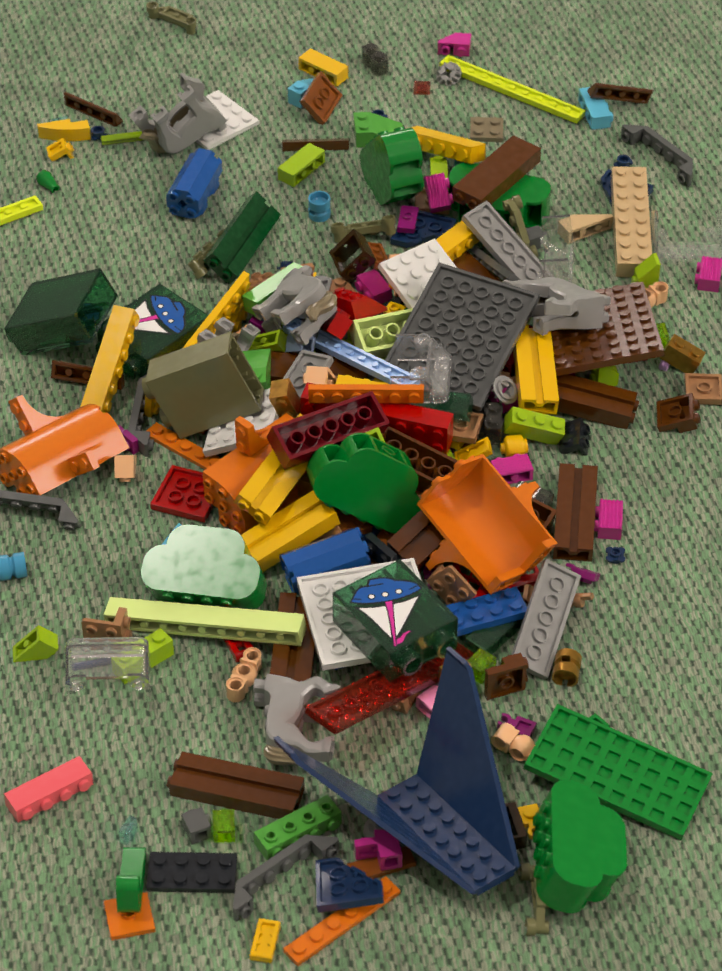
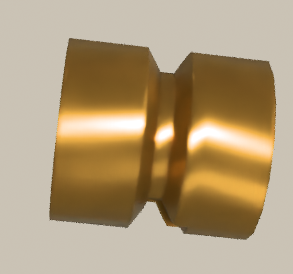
[552,648,582,687]

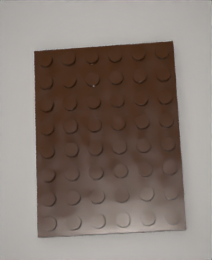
[551,282,665,376]

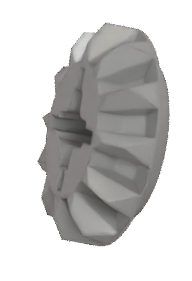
[436,61,461,86]
[491,375,518,405]

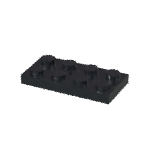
[146,852,237,893]

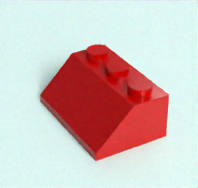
[334,287,388,321]

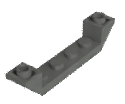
[621,124,693,187]
[128,374,154,457]
[0,490,81,530]
[233,835,339,921]

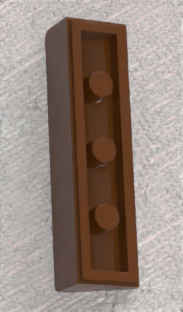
[587,83,653,104]
[64,92,123,127]
[282,138,349,151]
[51,360,125,390]

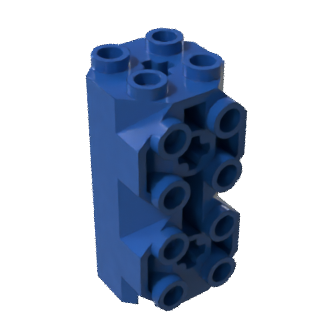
[166,148,222,218]
[279,527,371,595]

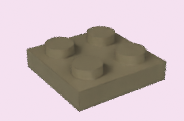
[470,117,503,142]

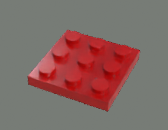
[150,465,214,523]

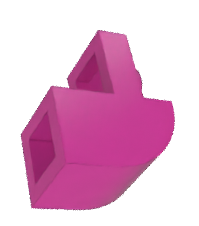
[354,829,402,871]

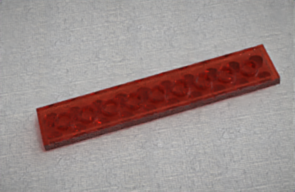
[305,638,478,735]

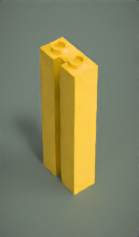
[513,324,559,415]
[234,413,309,525]
[241,490,341,572]

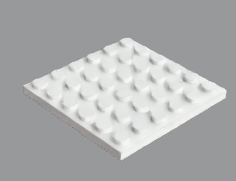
[296,558,444,671]

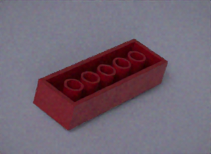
[267,391,390,470]

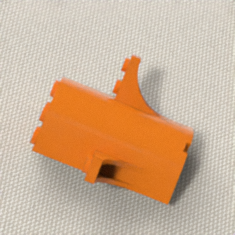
[0,395,129,496]
[203,413,307,535]
[417,454,557,594]

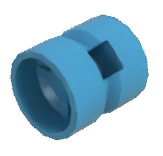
[308,191,331,222]
[0,552,28,581]

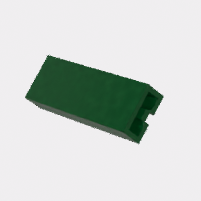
[203,191,281,284]

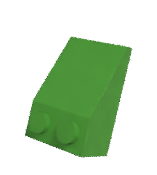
[353,112,403,148]
[242,348,271,390]

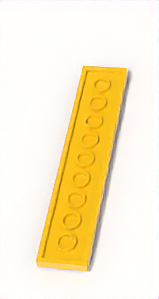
[144,271,251,418]

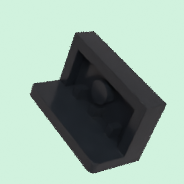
[559,417,591,456]
[365,532,403,564]

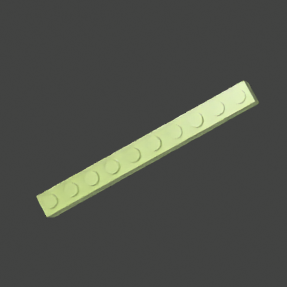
[104,597,307,646]

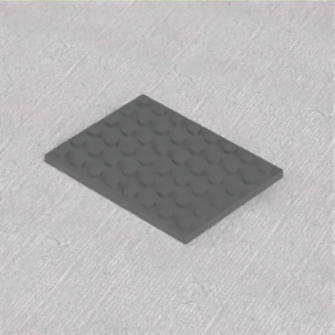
[385,262,540,411]

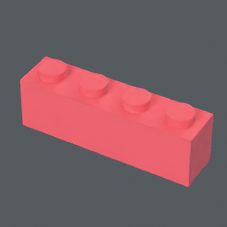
[4,756,93,822]

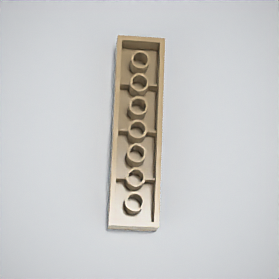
[611,167,652,277]

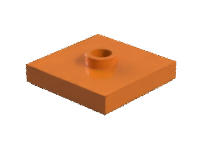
[104,892,155,941]

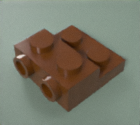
[656,393,701,433]
[484,653,529,700]

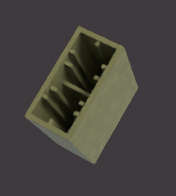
[142,331,264,439]

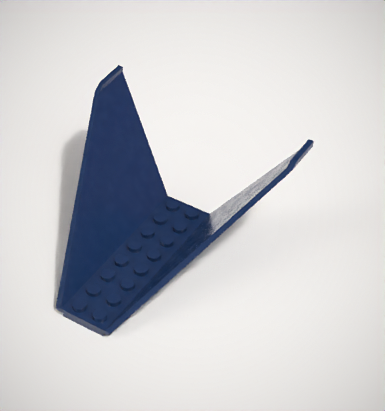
[274,646,520,896]

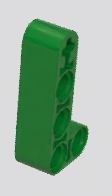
[116,847,146,913]

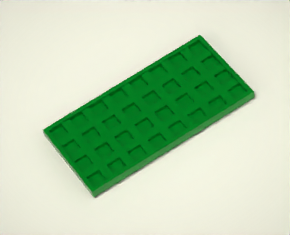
[523,704,713,840]

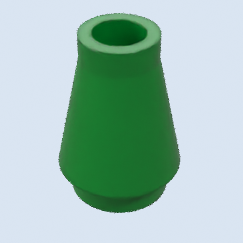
[36,170,60,193]

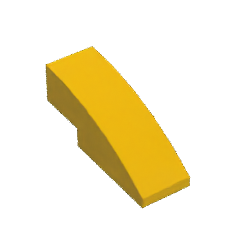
[37,119,91,141]

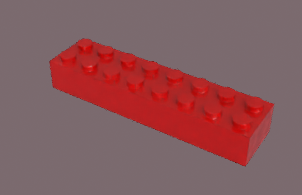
[300,382,454,455]

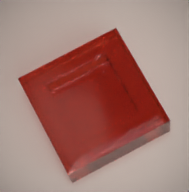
[414,81,430,95]

